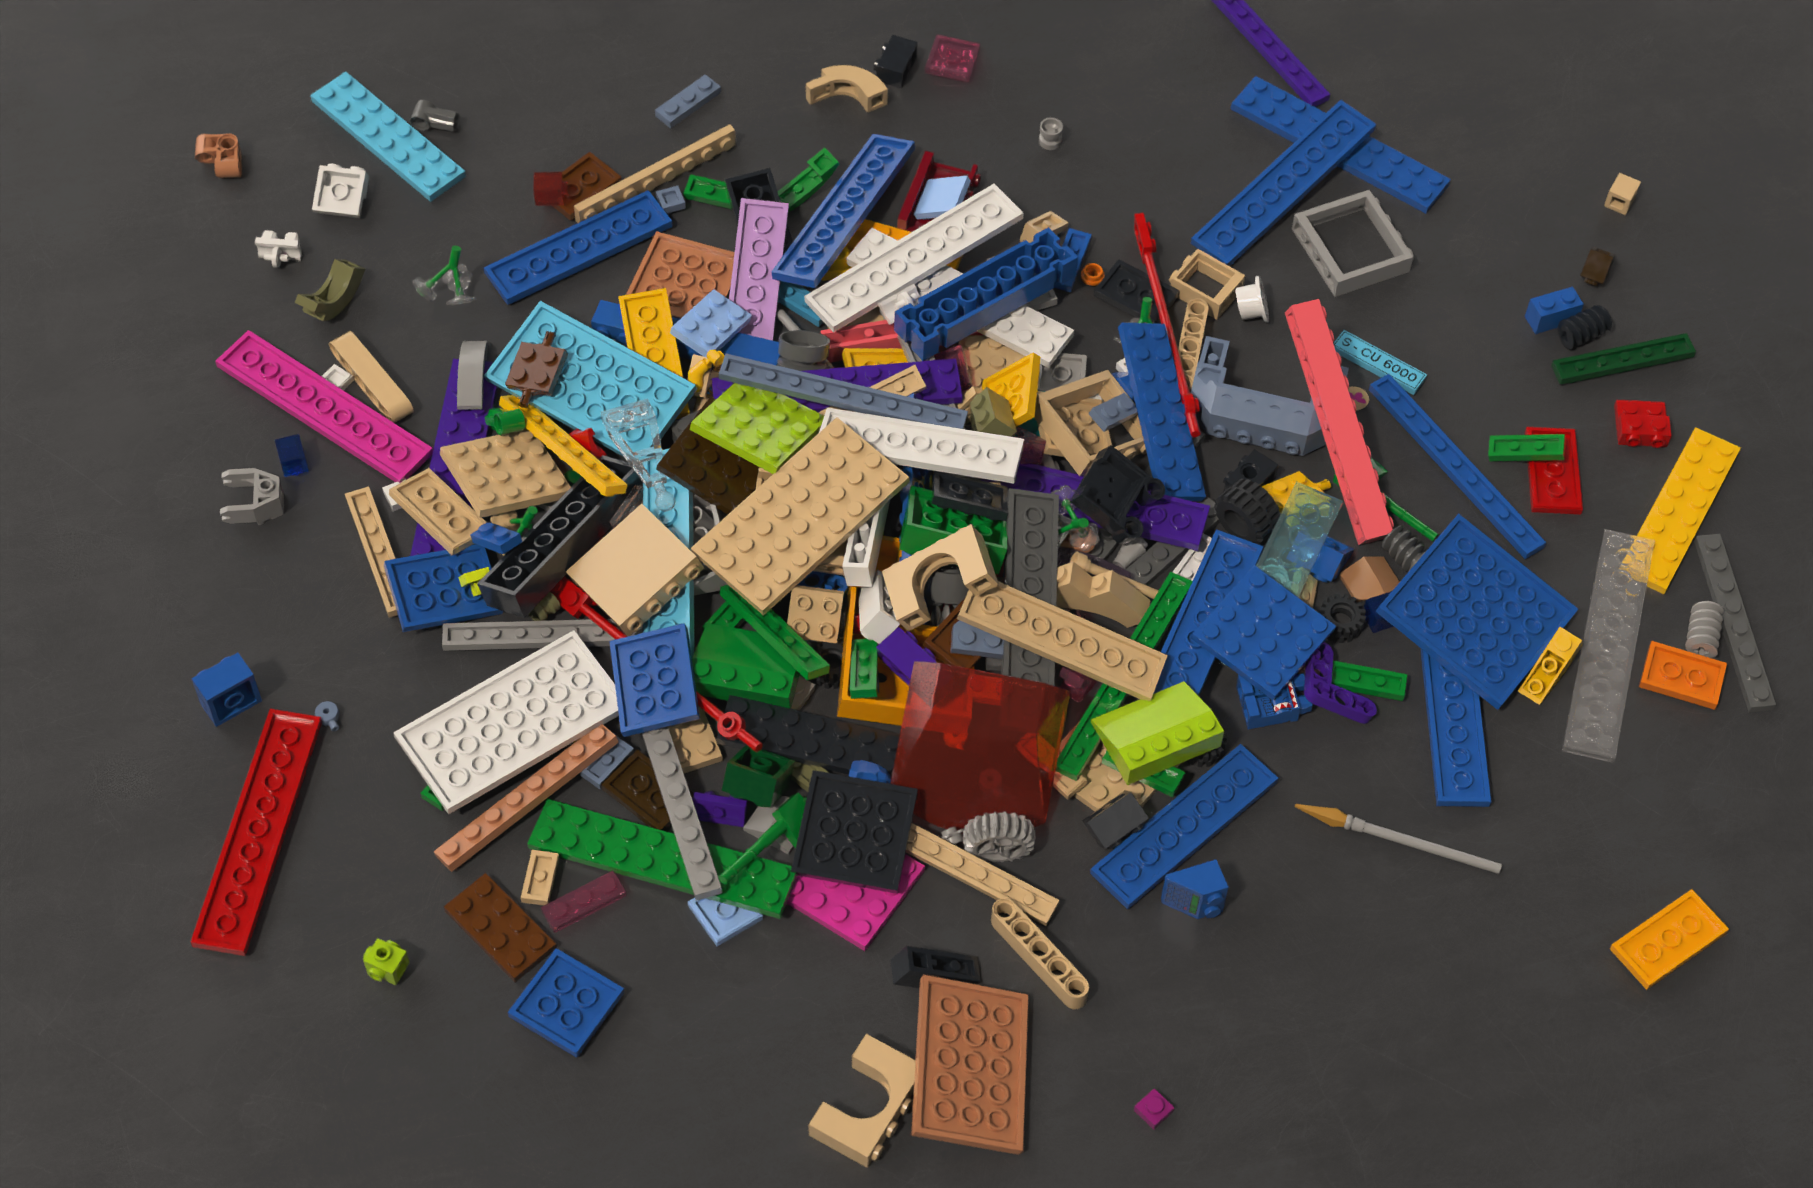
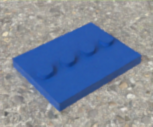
[384,544,503,632]
[610,623,700,737]

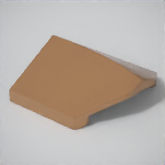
[1339,556,1399,602]

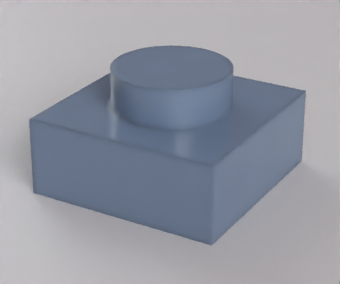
[656,185,686,213]

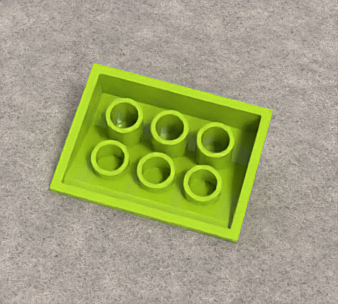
[1091,681,1224,785]

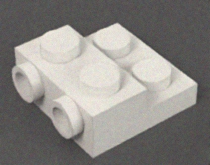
[312,164,370,218]

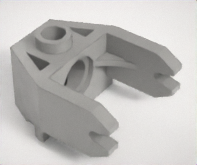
[220,468,284,525]

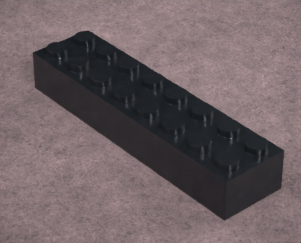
[477,455,643,618]

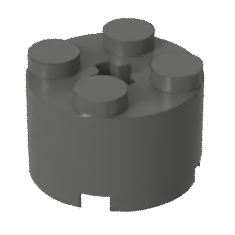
[924,564,969,608]

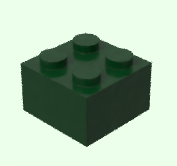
[721,745,795,808]

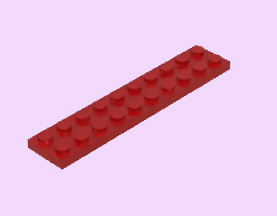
[191,709,322,956]

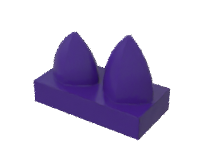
[693,790,747,827]

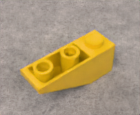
[1518,627,1583,705]

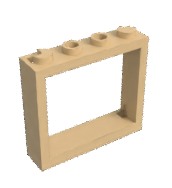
[1034,370,1147,476]

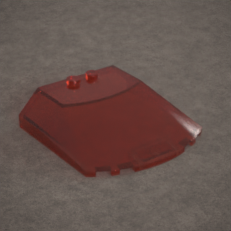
[890,661,1071,834]

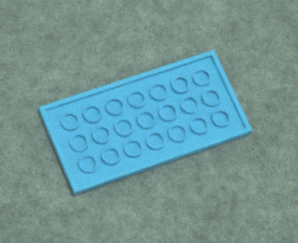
[484,301,697,466]

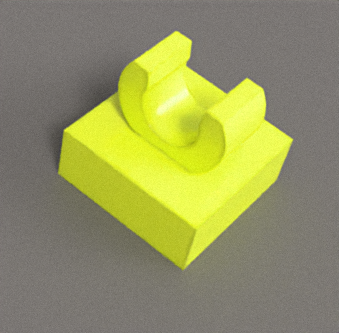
[458,567,490,597]

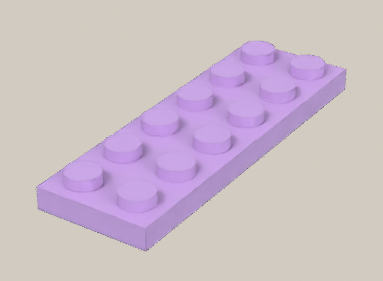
[729,198,789,341]

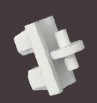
[255,231,302,268]
[878,283,920,325]

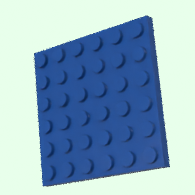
[1375,513,1578,710]

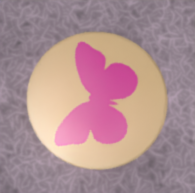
[1348,387,1369,410]

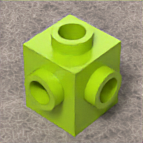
[363,938,410,985]

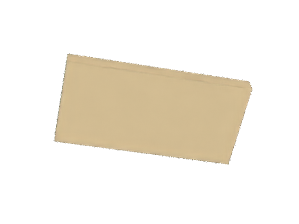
[389,468,487,556]

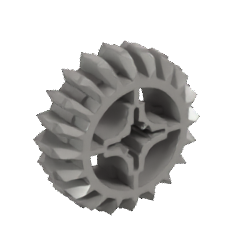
[963,811,1035,862]

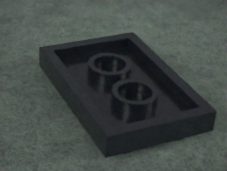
[1093,259,1180,324]
[931,471,1008,521]

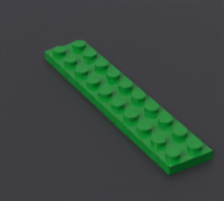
[527,799,797,919]

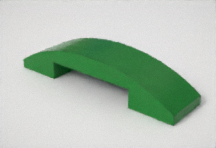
[778,148,839,212]

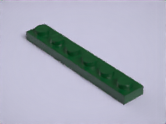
[1551,333,1696,385]

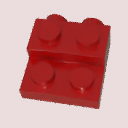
[1614,400,1671,448]

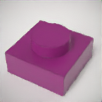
[1134,1088,1174,1130]

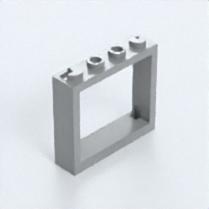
[1292,190,1414,297]

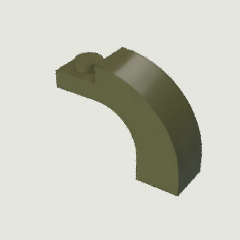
[295,259,366,321]

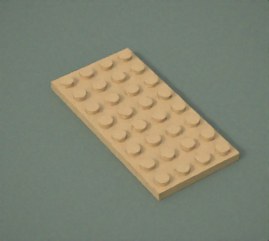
[691,417,910,616]

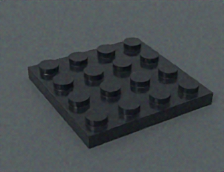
[791,770,918,894]

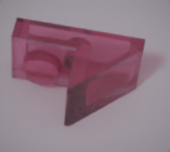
[1058,666,1097,702]

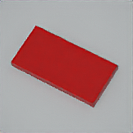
[1525,427,1583,515]

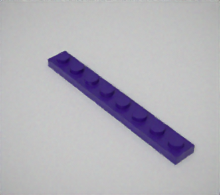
[1212,0,1330,107]

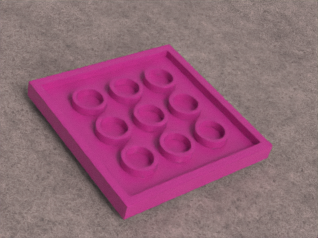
[787,854,925,951]

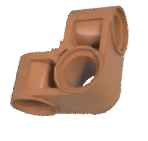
[195,133,242,178]

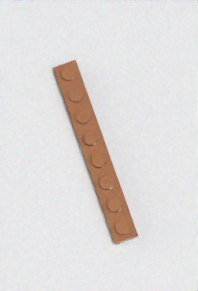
[434,724,619,872]

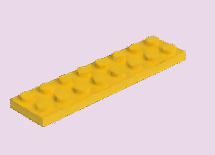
[1618,427,1741,594]

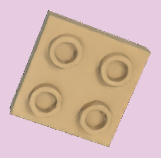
[787,585,844,643]

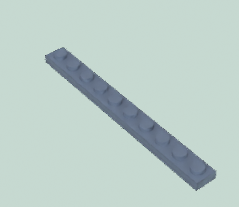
[719,353,968,429]

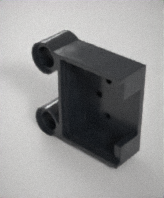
[1070,445,1165,545]

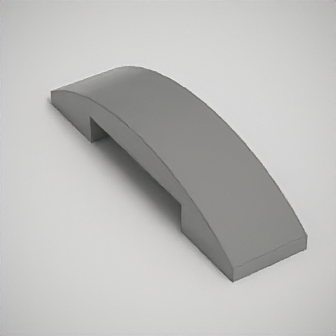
[457,341,488,410]

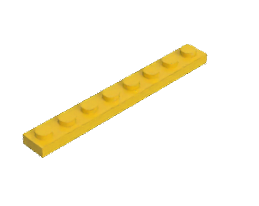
[499,395,627,497]

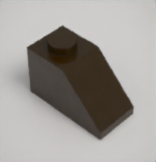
[1580,247,1616,286]

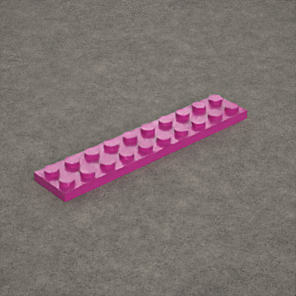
[215,330,433,483]

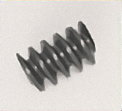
[1382,525,1425,572]

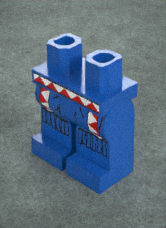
[1236,673,1312,729]

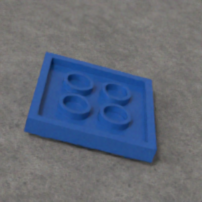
[508,948,625,1058]

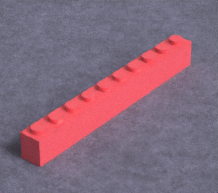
[1285,299,1394,546]

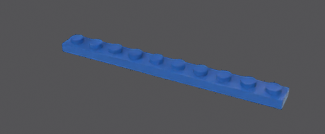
[1369,374,1546,559]

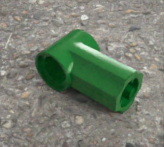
[485,408,525,435]

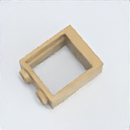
[1169,249,1245,320]

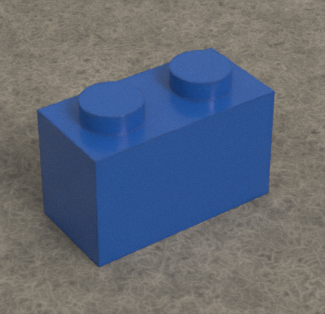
[1525,287,1584,334]

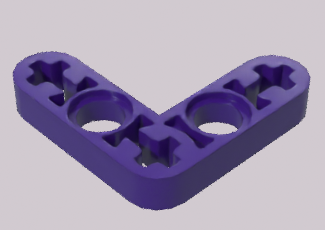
[1304,642,1377,724]

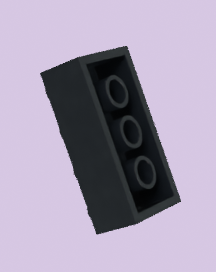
[725,168,793,255]

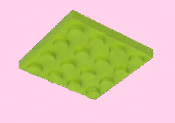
[690,383,824,474]

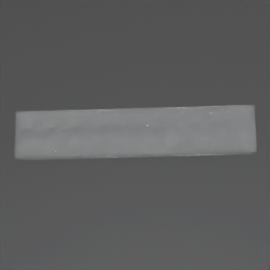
[1562,529,1655,763]

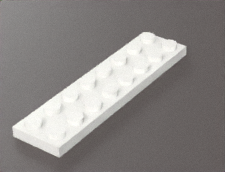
[819,408,1024,484]

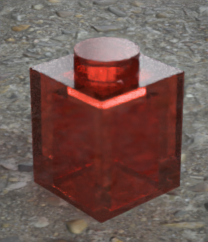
[533,172,568,206]

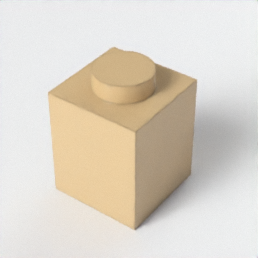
[1604,173,1641,215]

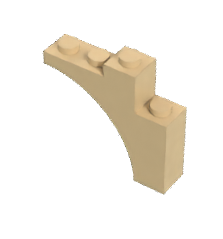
[1056,562,1150,628]

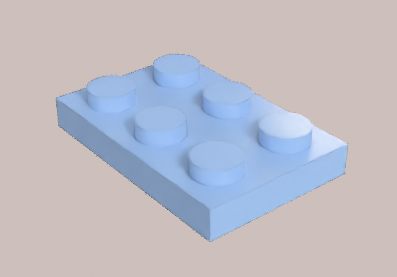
[670,289,752,357]

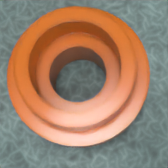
[1081,263,1105,286]

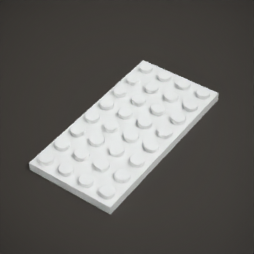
[393,630,619,814]

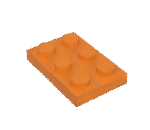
[1639,641,1727,710]

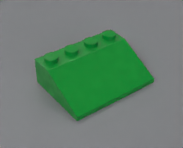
[899,485,1008,575]
[692,623,808,709]

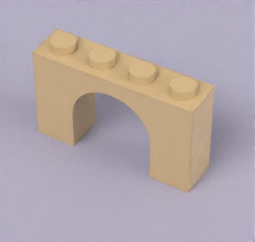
[882,524,999,631]
[809,1034,916,1168]

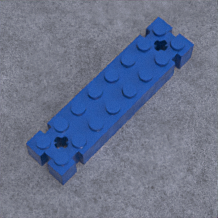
[894,227,1078,361]

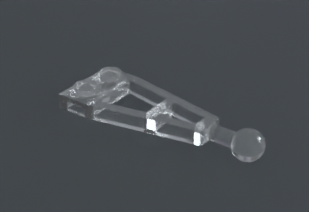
[601,398,676,512]

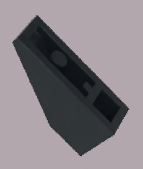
[890,946,981,988]

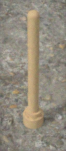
[1070,552,1159,599]

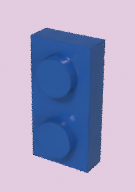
[470,522,522,554]

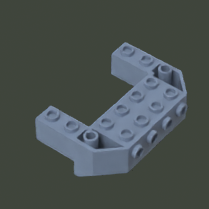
[1191,336,1349,456]

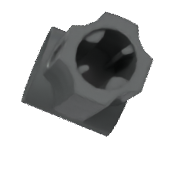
[410,100,459,132]

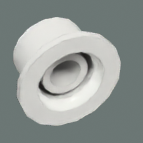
[1236,276,1269,323]

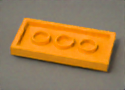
[1610,889,1729,990]

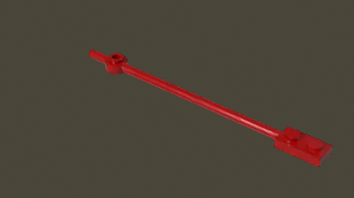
[1134,213,1201,437]
[550,576,763,752]

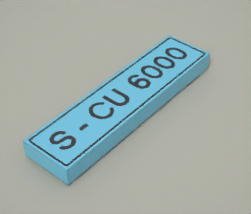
[1333,330,1427,395]

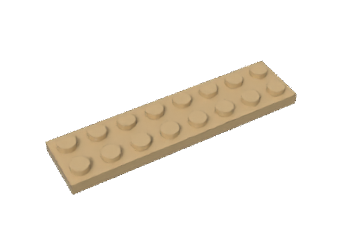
[957,581,1168,701]

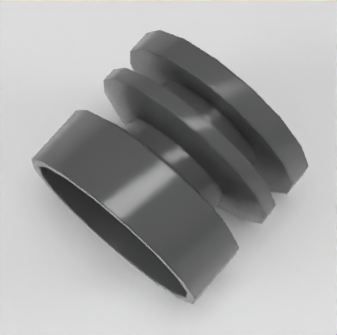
[777,330,830,371]

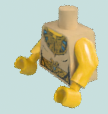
[688,350,725,412]

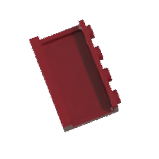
[897,151,981,232]

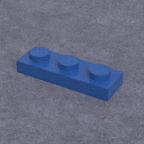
[1054,228,1092,292]

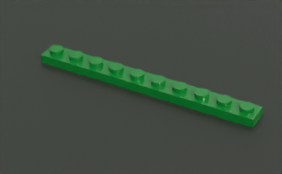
[1053,571,1192,781]

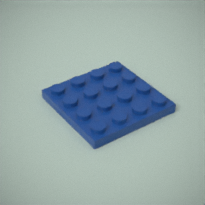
[1191,565,1336,700]

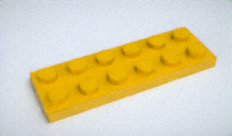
[618,288,690,420]

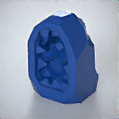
[849,760,891,784]

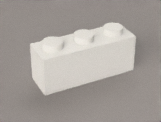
[858,570,900,644]

